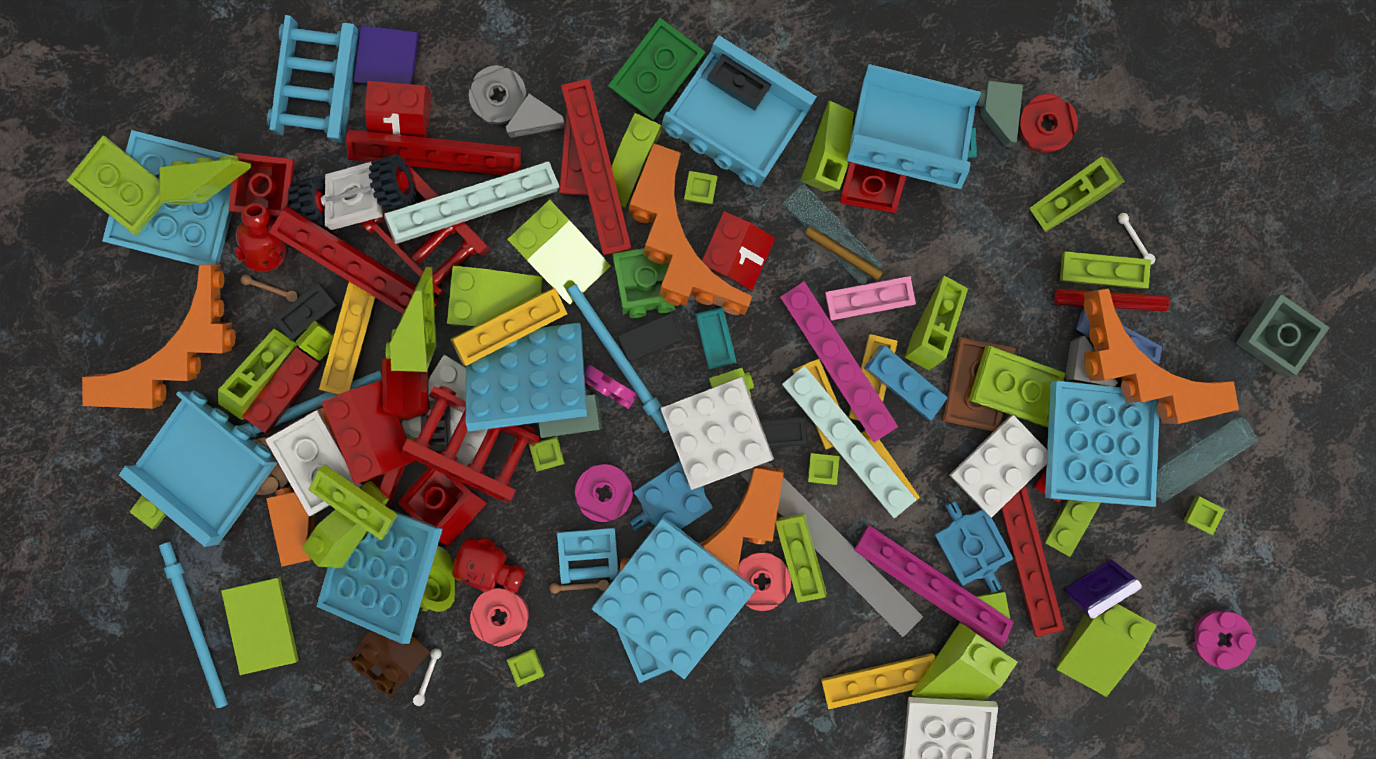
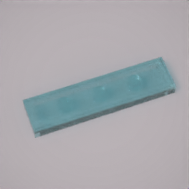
[783,183,883,285]
[1156,416,1259,503]

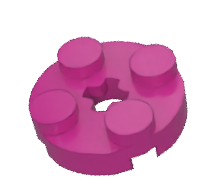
[585,365,638,409]
[575,464,633,522]
[1193,610,1256,670]

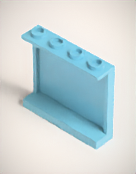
[661,35,817,188]
[846,64,981,189]
[119,390,278,547]

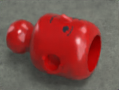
[233,203,286,272]
[451,538,526,592]

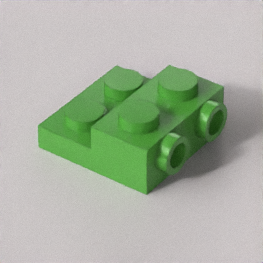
[613,248,676,318]

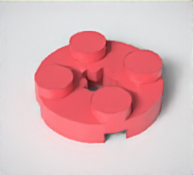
[736,552,791,611]
[470,587,529,647]

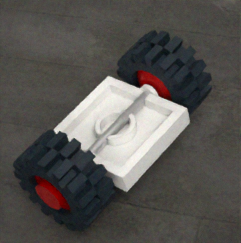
[288,154,416,230]

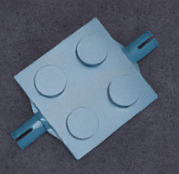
[629,460,713,531]
[934,500,1013,593]

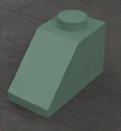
[976,81,1023,147]

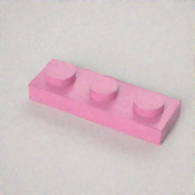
[825,276,916,321]

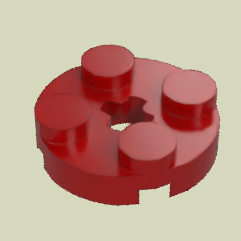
[1018,94,1078,153]

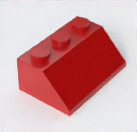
[321,380,415,485]

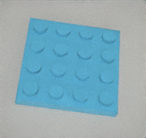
[102,130,232,266]
[466,323,587,431]
[1045,381,1159,507]
[316,509,442,644]
[592,517,756,679]

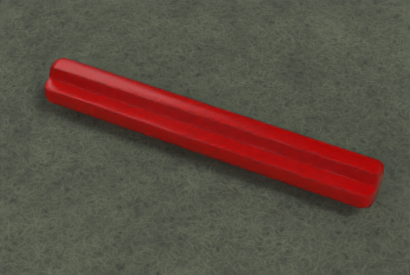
[1054,289,1170,311]

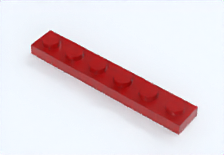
[561,79,631,256]
[346,130,521,176]
[269,206,438,314]
[1000,485,1064,638]

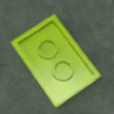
[66,136,164,236]
[968,346,1066,427]
[221,577,299,675]

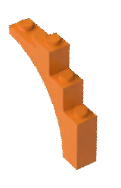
[628,143,752,315]
[82,264,236,409]
[1084,288,1239,424]
[266,408,403,567]
[619,465,784,572]

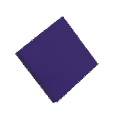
[353,25,419,85]
[1064,560,1142,619]

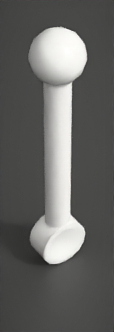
[1117,213,1155,265]
[413,648,441,706]

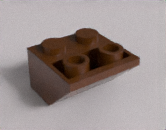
[348,631,430,698]

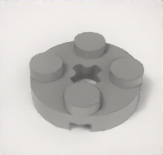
[469,65,527,125]

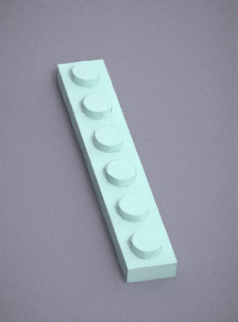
[384,161,560,244]
[782,366,916,518]

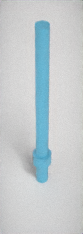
[567,284,669,433]
[240,370,382,440]
[159,542,228,708]

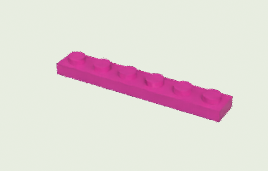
[780,281,898,442]
[854,525,1014,648]

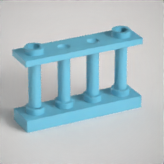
[267,15,360,144]

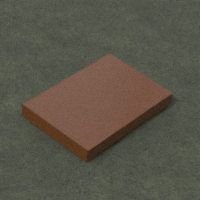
[941,337,1016,432]

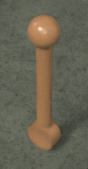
[240,274,299,302]
[549,579,609,594]

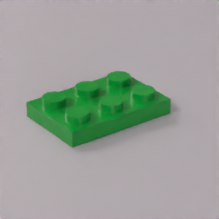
[608,18,706,122]

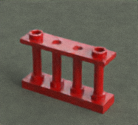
[360,163,491,296]
[400,386,540,504]

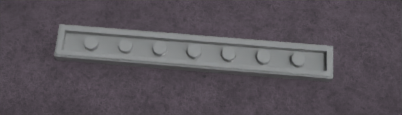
[740,462,923,637]

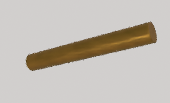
[804,226,883,281]

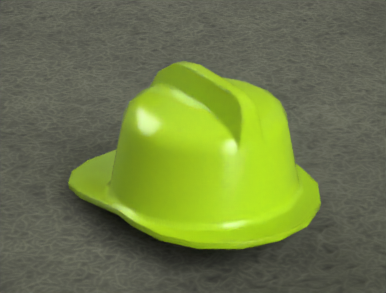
[420,546,455,612]

